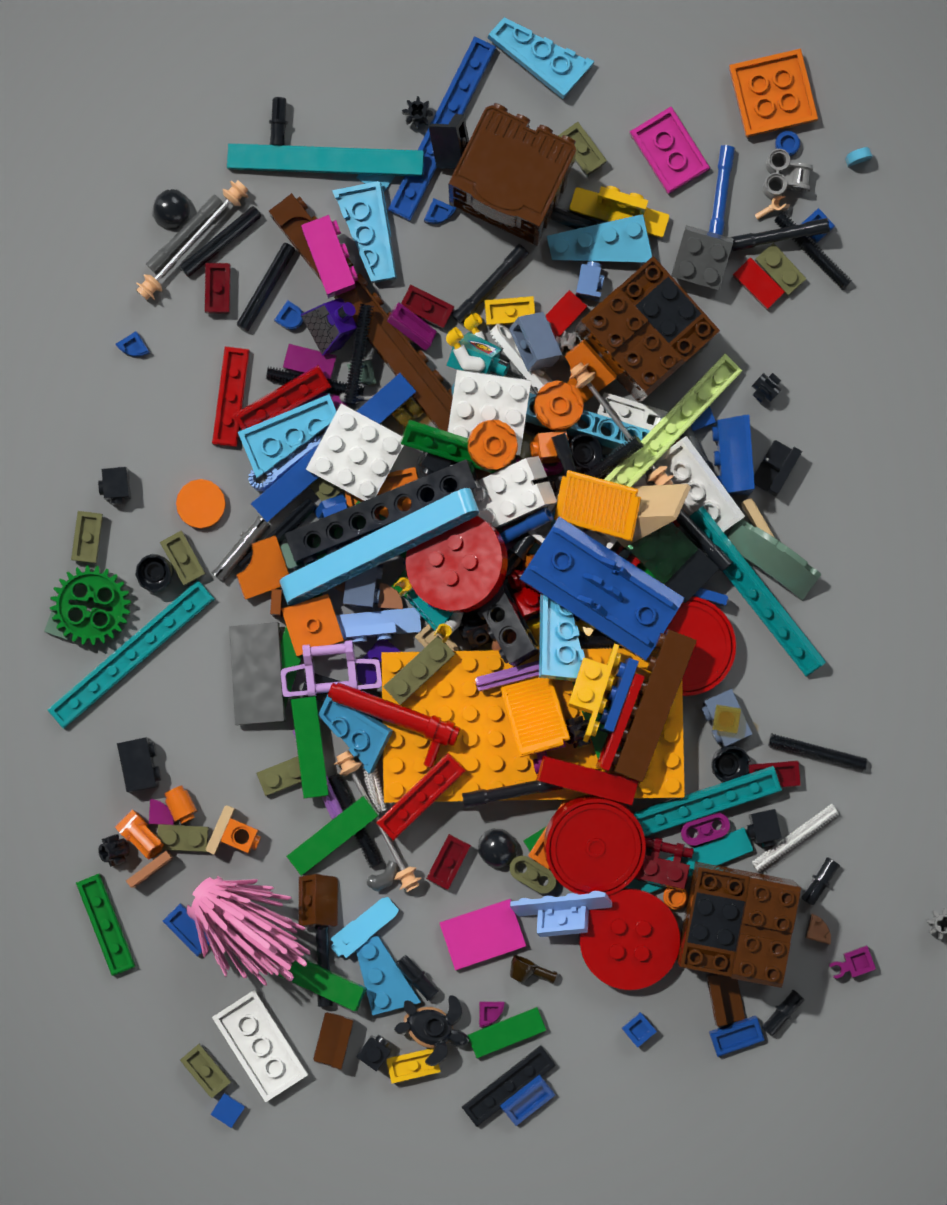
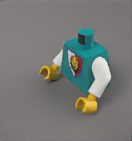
[446,313,510,376]
[393,577,464,643]

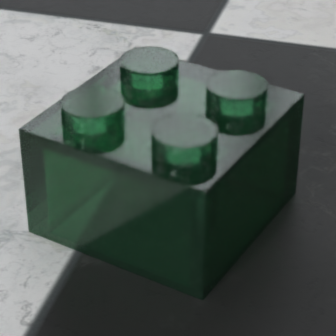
[624,522,698,584]

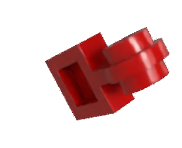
[508,570,540,618]

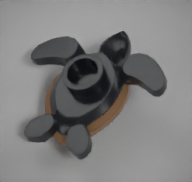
[394,995,469,1066]

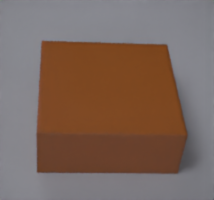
[270,589,283,616]

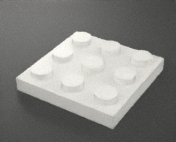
[448,370,531,455]
[306,403,404,501]

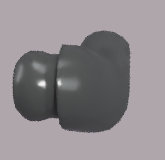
[367,860,399,891]

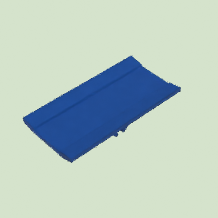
[519,516,684,661]

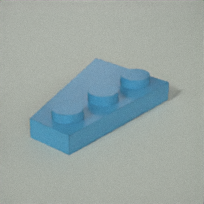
[318,695,393,774]
[356,936,421,1015]

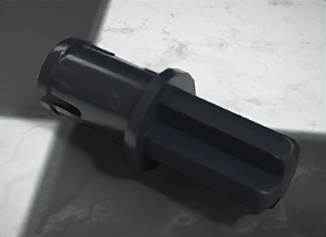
[269,97,288,145]
[505,533,537,579]
[802,857,840,905]
[396,955,439,1001]
[762,989,805,1036]

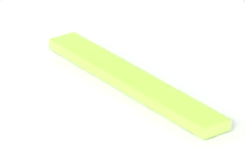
[604,354,742,487]

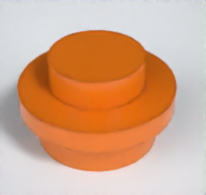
[663,887,688,910]

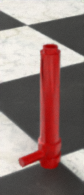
[328,682,460,768]

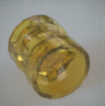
[391,398,424,429]

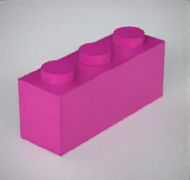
[301,215,358,299]

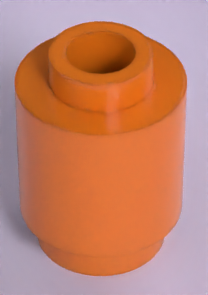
[164,785,197,824]

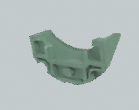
[727,519,821,600]

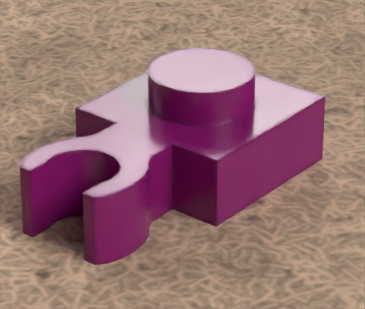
[829,945,876,978]

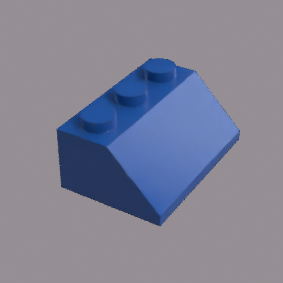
[712,415,755,496]

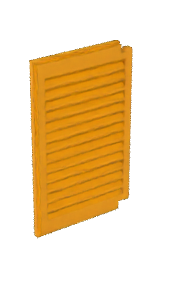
[554,470,641,541]
[500,676,570,758]

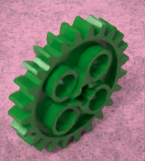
[50,565,131,646]

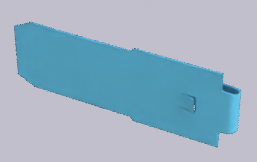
[331,897,399,958]

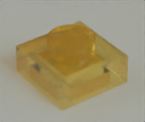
[712,705,741,734]

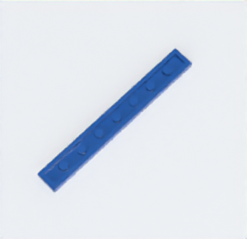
[388,36,496,221]
[251,373,416,522]

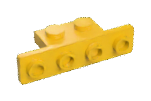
[569,186,669,238]
[568,643,621,742]

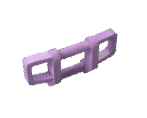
[281,640,382,697]

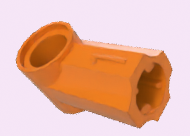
[115,809,164,860]

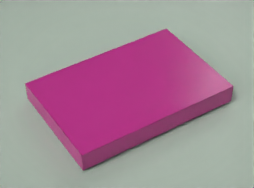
[629,106,710,195]
[439,899,526,970]

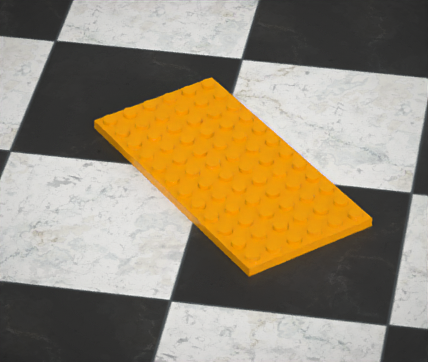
[381,647,685,803]

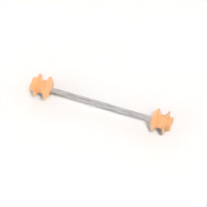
[136,180,249,300]
[569,362,674,485]
[334,750,422,892]

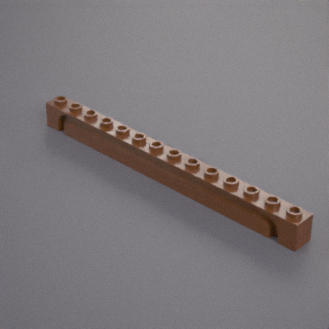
[269,193,501,480]

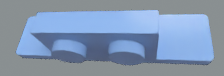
[336,608,421,643]
[510,891,612,937]

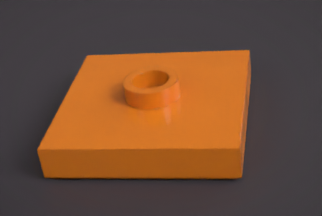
[281,594,344,657]

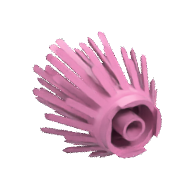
[187,876,310,986]

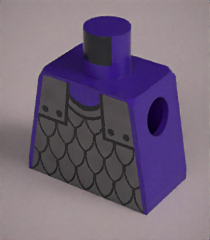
[301,298,357,356]

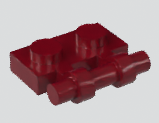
[635,838,694,891]

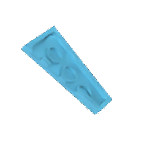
[488,17,594,99]
[332,181,397,283]
[547,214,653,262]
[238,394,336,479]
[539,593,585,682]

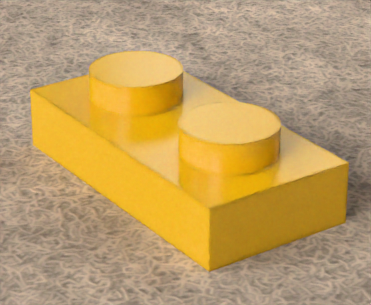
[485,296,535,326]
[386,1048,441,1083]

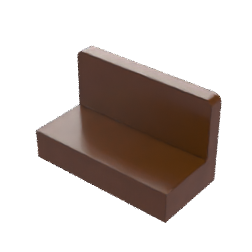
[299,874,338,927]
[706,974,745,1026]
[313,1012,354,1069]

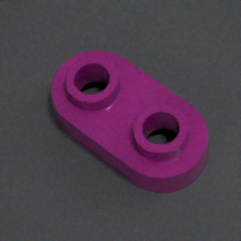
[681,813,730,846]

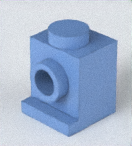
[576,262,604,301]

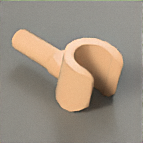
[755,196,790,219]

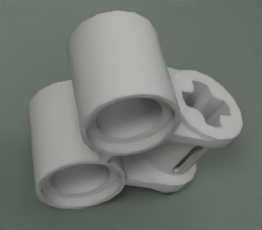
[763,149,813,199]

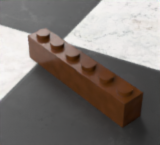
[612,629,697,782]

